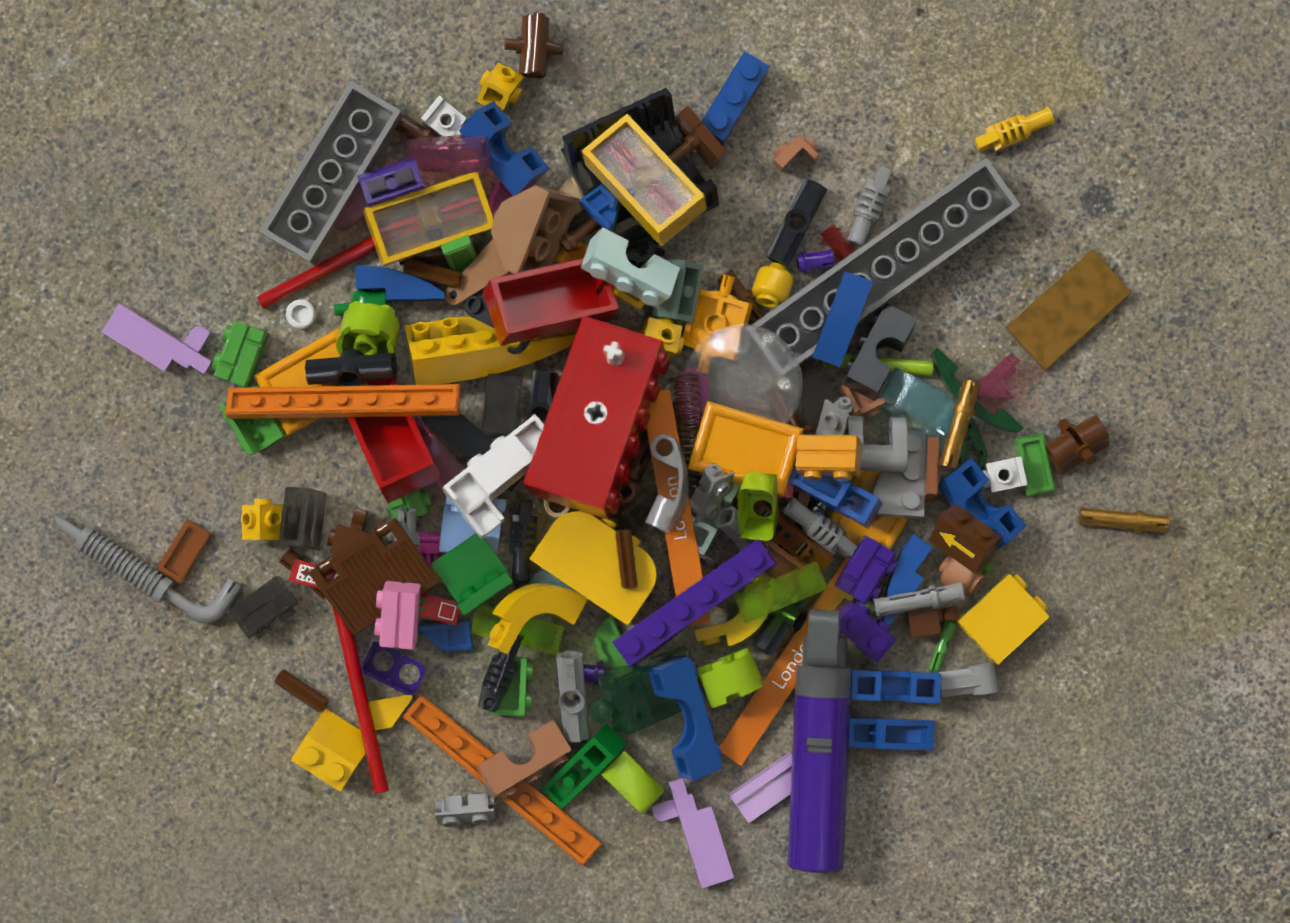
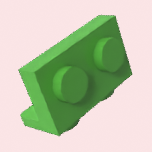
[220,384,287,456]
[490,655,533,717]

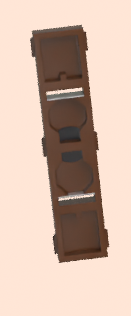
[733,490,835,576]

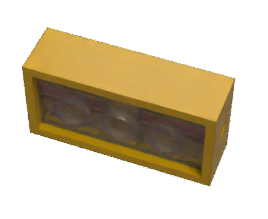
[582,114,707,247]
[363,171,494,267]

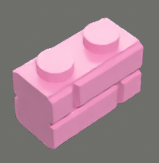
[374,581,421,649]

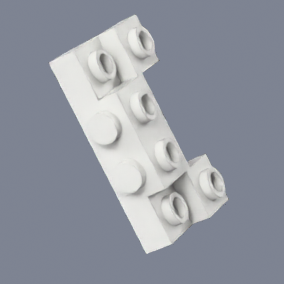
[443,414,544,539]

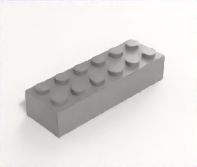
[259,81,403,265]

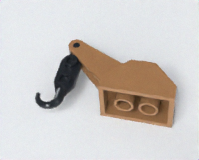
[445,185,579,354]

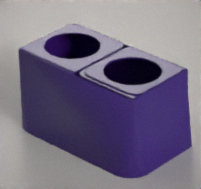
[362,641,428,695]

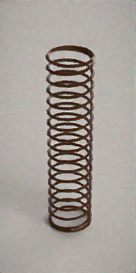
[673,374,703,489]

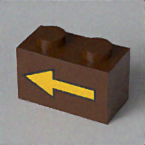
[929,503,1002,574]

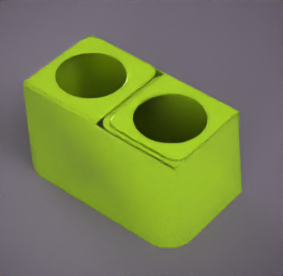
[738,472,778,541]
[600,750,665,815]

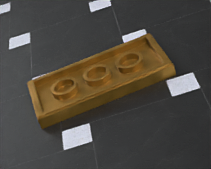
[1005,249,1131,371]

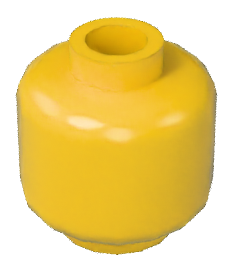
[752,263,794,308]

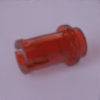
[820,224,855,262]

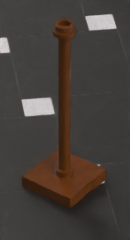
[558,106,726,254]

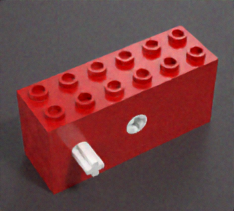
[523,316,670,520]

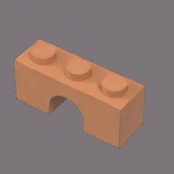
[476,720,571,799]

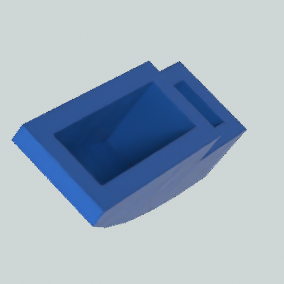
[356,265,446,302]
[812,271,873,368]
[788,465,883,529]
[882,534,932,626]
[849,717,935,750]

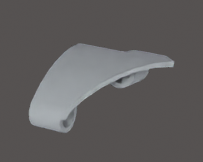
[646,434,689,533]

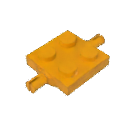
[683,274,753,374]

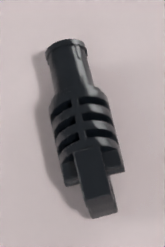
[509,499,538,581]
[478,634,524,713]

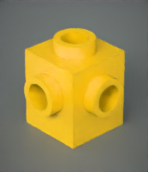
[476,62,524,112]
[640,317,684,360]
[241,499,285,540]

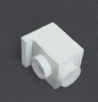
[421,96,468,144]
[983,456,1027,493]

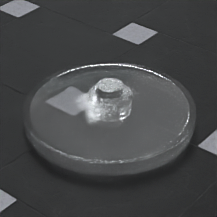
[685,324,802,424]

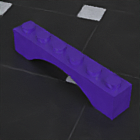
[612,539,778,667]

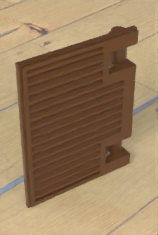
[308,517,441,636]

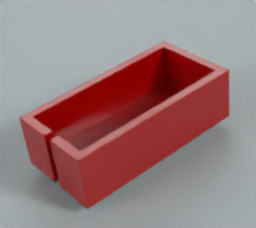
[483,258,619,346]
[347,378,442,504]

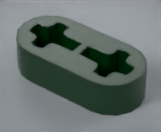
[949,418,988,467]

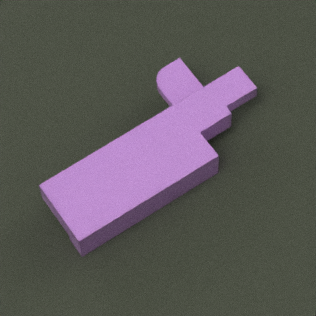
[102,303,213,374]
[729,751,792,823]
[651,778,734,888]

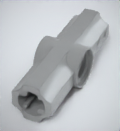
[557,650,589,742]

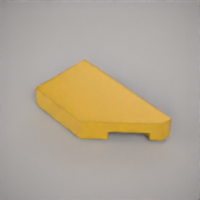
[369,695,413,730]

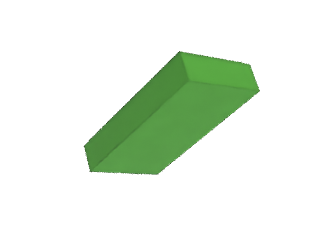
[440,235,477,274]
[1013,433,1056,496]

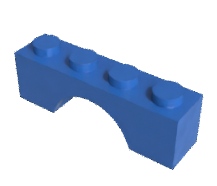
[647,655,722,781]

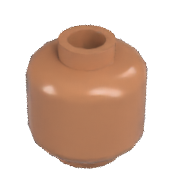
[939,556,984,596]

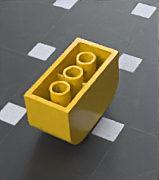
[529,511,656,626]

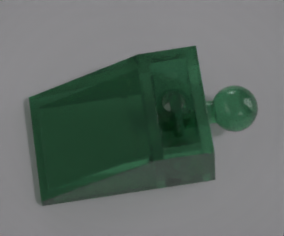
[589,647,690,735]

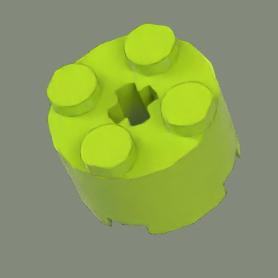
[336,301,400,355]
[697,647,765,708]

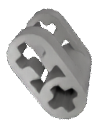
[844,416,907,472]

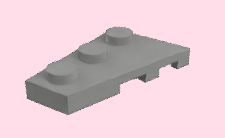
[872,430,926,519]

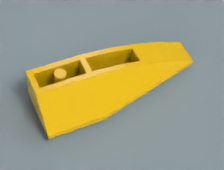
[404,316,578,385]

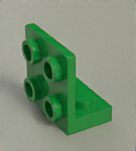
[432,533,513,615]

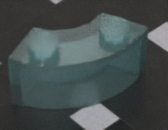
[878,367,957,438]

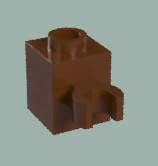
[327,508,370,554]
[905,607,959,638]

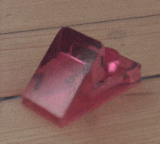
[976,352,1020,400]

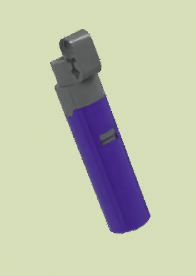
[787,609,852,873]

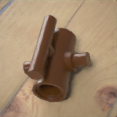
[504,13,564,78]
[1044,415,1110,475]

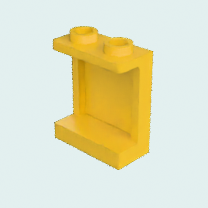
[955,573,1050,665]

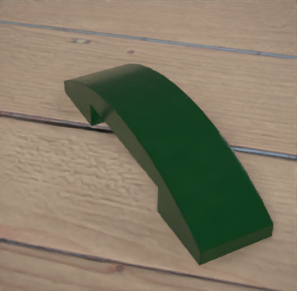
[930,348,1024,433]

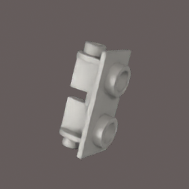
[816,397,853,435]
[690,464,735,524]
[435,793,496,827]

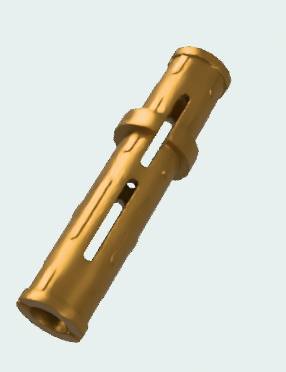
[938,379,981,470]
[1078,507,1169,534]

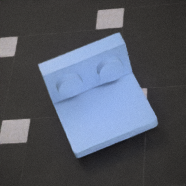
[439,494,506,555]

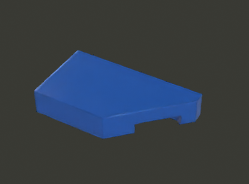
[578,184,620,233]
[418,620,474,652]

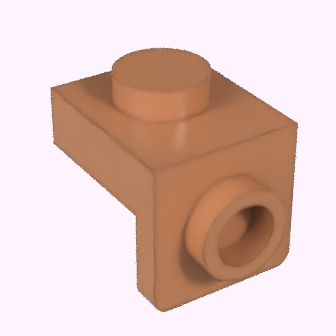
[773,135,819,171]
[839,385,886,419]

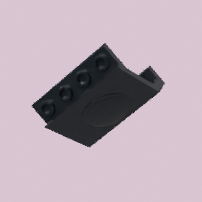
[561,88,719,250]

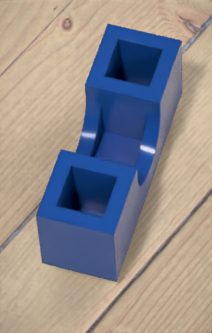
[702,51,769,146]
[459,101,550,196]
[938,458,1027,550]
[851,669,941,704]

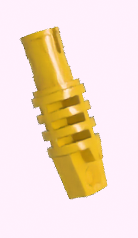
[974,107,1055,152]

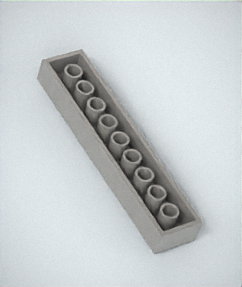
[746,158,1021,378]

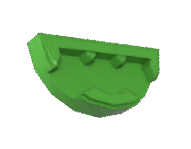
[595,615,635,670]

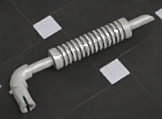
[55,513,244,623]

